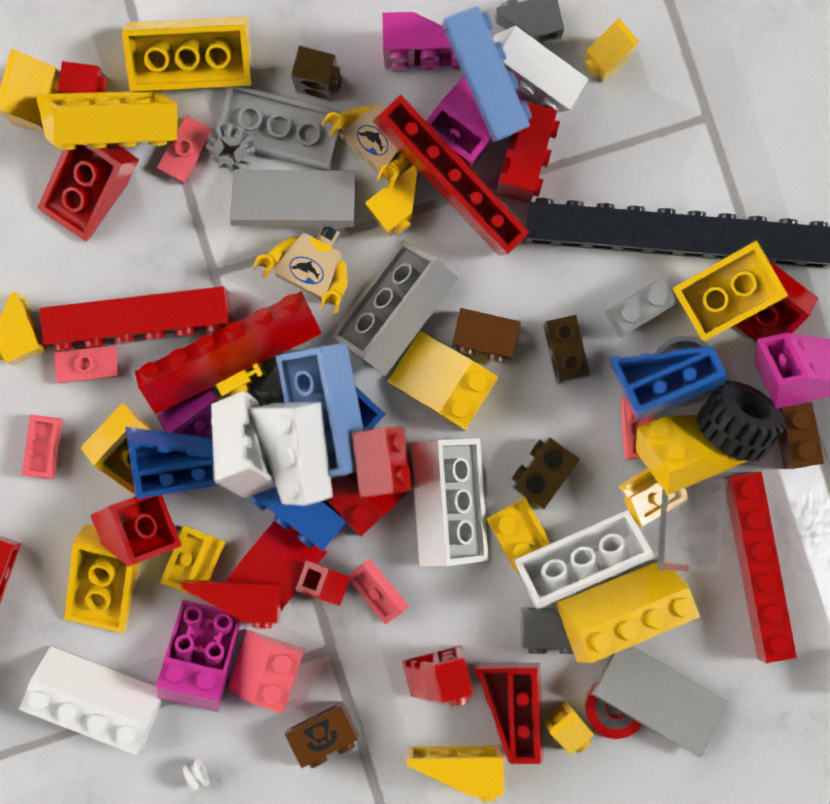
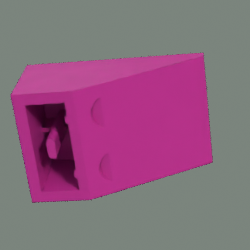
[382,12,461,72]
[426,76,524,169]
[754,333,830,408]
[156,600,241,712]

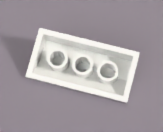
[411,438,489,566]
[514,510,654,609]
[19,646,162,755]

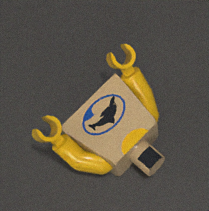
[321,103,410,189]
[252,227,348,314]

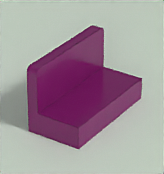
[156,388,220,437]

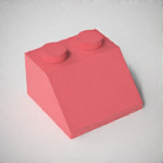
[227,629,305,714]

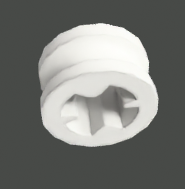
[183,759,209,792]

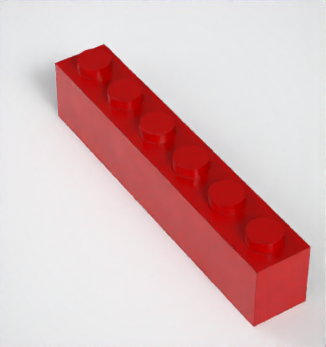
[372,94,530,256]
[39,286,232,352]
[135,291,322,414]
[723,471,797,664]

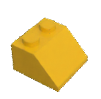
[0,49,60,132]
[81,403,156,495]

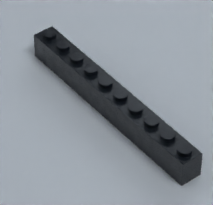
[525,198,830,269]

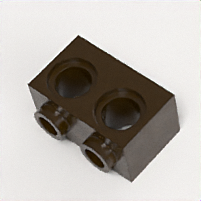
[291,45,342,102]
[543,314,590,384]
[511,437,580,510]

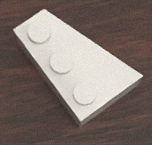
[493,26,588,113]
[211,391,276,498]
[249,402,332,505]

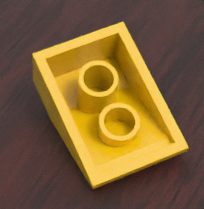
[672,241,788,342]
[387,331,499,431]
[635,414,746,496]
[64,524,142,634]
[407,745,504,802]

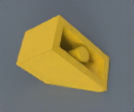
[583,18,639,82]
[365,165,417,237]
[0,291,47,365]
[543,701,594,755]

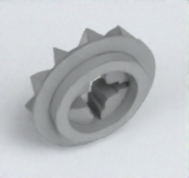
[206,124,255,172]

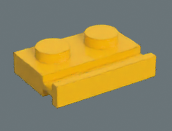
[216,363,267,396]
[619,468,687,526]
[486,497,551,573]
[160,525,226,599]

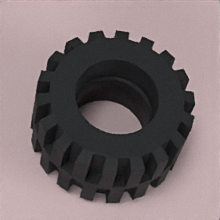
[697,380,786,462]

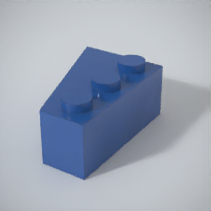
[610,346,727,422]
[125,426,220,499]
[249,486,347,551]

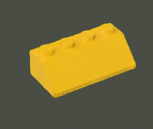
[121,16,252,92]
[36,91,177,150]
[555,559,700,663]

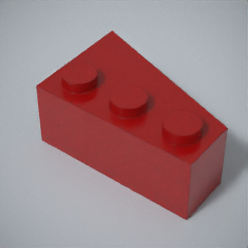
[495,100,560,204]
[402,645,474,706]
[474,662,544,764]

